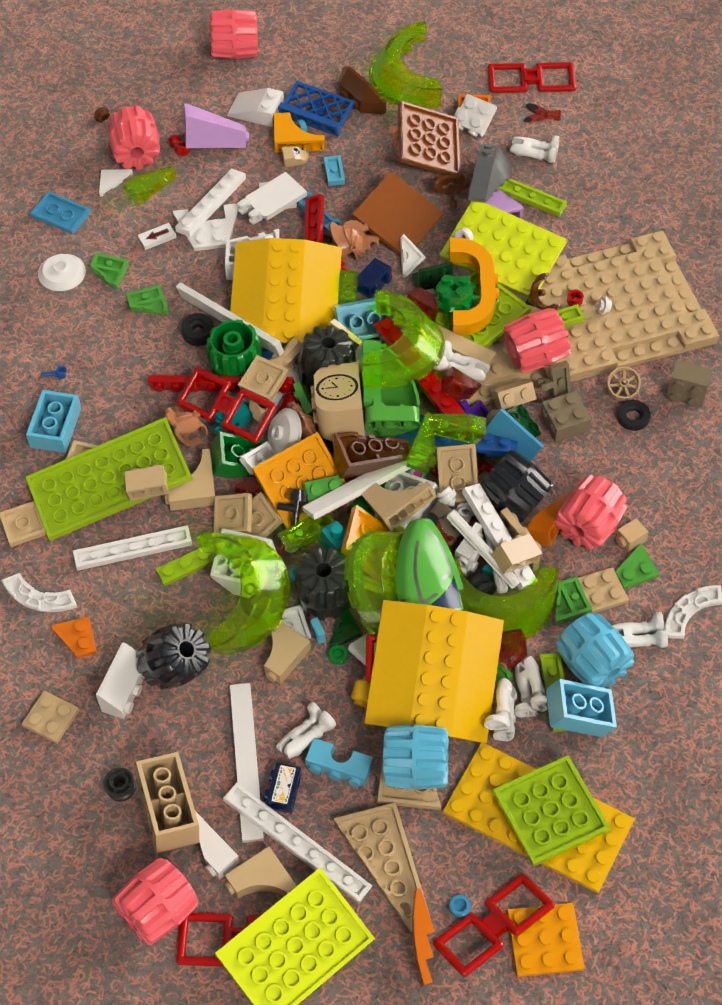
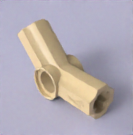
[269,337,302,372]

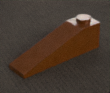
[334,432,415,479]

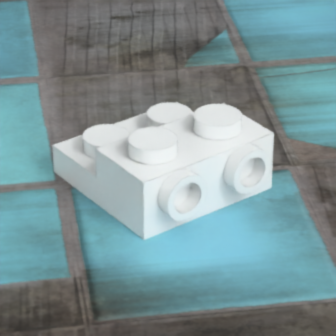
[454,94,497,137]
[455,522,484,577]

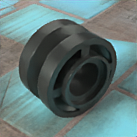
[465,573,497,603]
[104,767,136,802]

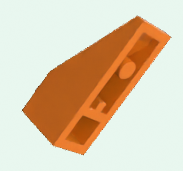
[526,493,568,547]

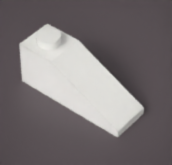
[195,811,239,879]

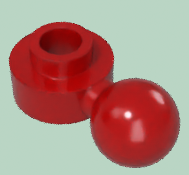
[168,135,191,156]

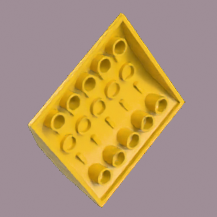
[230,238,342,348]
[364,600,504,743]

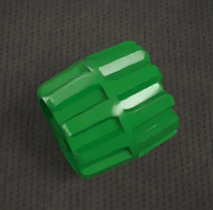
[207,319,262,376]

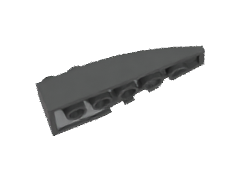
[468,143,513,202]

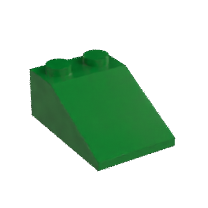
[211,432,267,478]

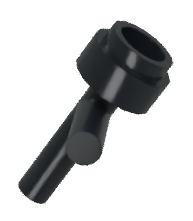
[277,488,308,534]

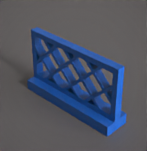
[278,81,355,137]

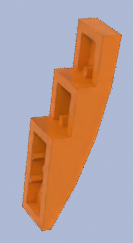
[412,888,435,986]

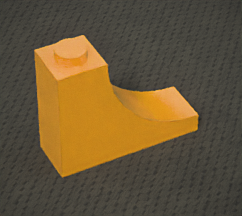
[274,112,325,153]

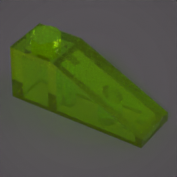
[124,166,177,206]
[338,270,359,305]
[406,412,437,474]
[424,414,486,444]
[277,513,335,551]

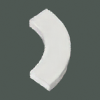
[1,573,77,612]
[664,585,722,639]

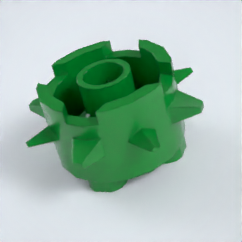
[431,275,480,316]

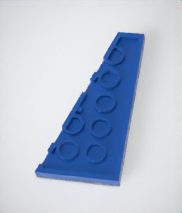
[395,415,518,457]

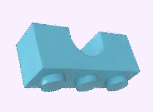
[305,738,373,787]

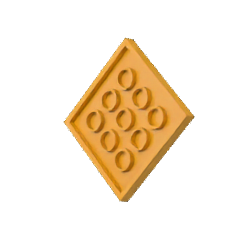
[251,432,350,532]

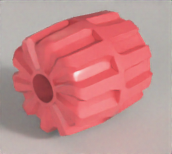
[210,9,258,59]
[108,105,160,170]
[503,308,571,373]
[555,475,627,550]
[112,858,198,946]

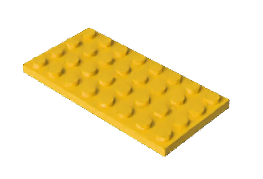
[443,742,635,894]

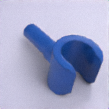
[41,366,66,379]

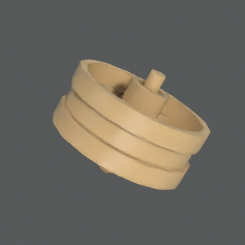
[607,366,641,401]

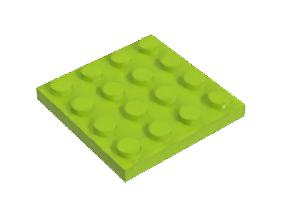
[492,755,610,867]

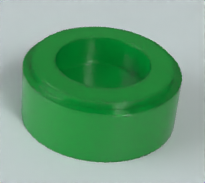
[328,645,348,665]

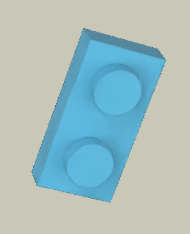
[324,155,345,186]

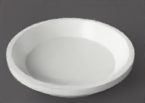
[38,254,86,291]
[268,408,302,454]

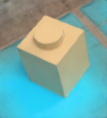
[616,518,649,552]

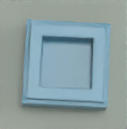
[310,617,326,644]

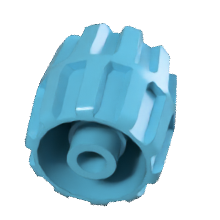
[556,613,634,688]
[383,725,449,790]

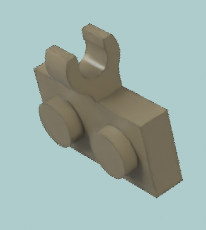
[537,360,571,398]

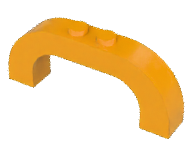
[449,238,499,336]

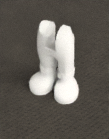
[510,135,560,164]
[433,340,490,382]
[612,612,668,648]
[514,656,548,718]
[484,678,517,742]
[276,702,336,759]

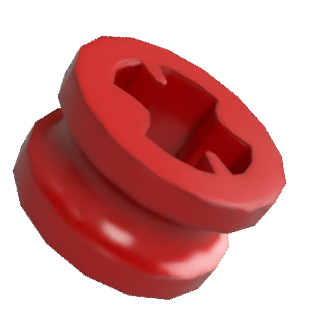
[567,289,584,307]

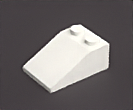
[227,88,284,127]

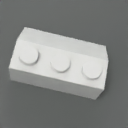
[96,642,145,719]

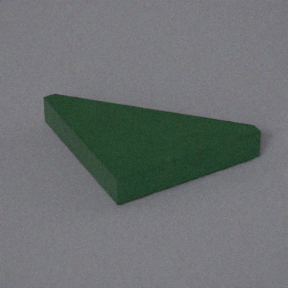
[328,608,363,649]

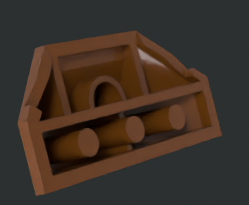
[340,66,386,114]

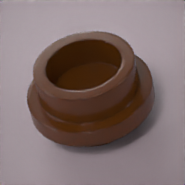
[94,107,110,123]

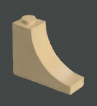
[165,449,215,511]
[361,481,437,531]
[258,609,311,684]
[224,847,296,899]

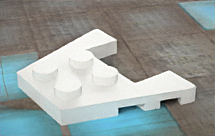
[173,203,239,251]

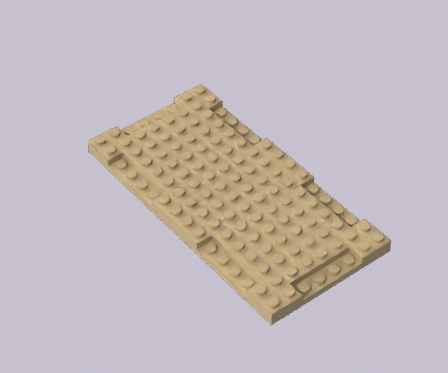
[399,231,719,407]

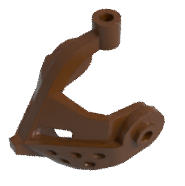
[432,174,470,208]
[525,273,562,310]

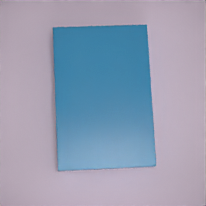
[29,191,91,235]
[483,408,544,462]

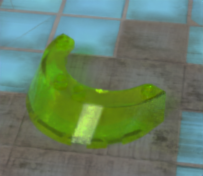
[369,21,442,109]
[361,290,445,388]
[344,531,403,634]
[197,533,290,655]
[453,557,560,646]

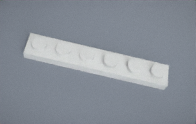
[175,168,246,237]
[462,483,538,590]
[73,525,192,571]

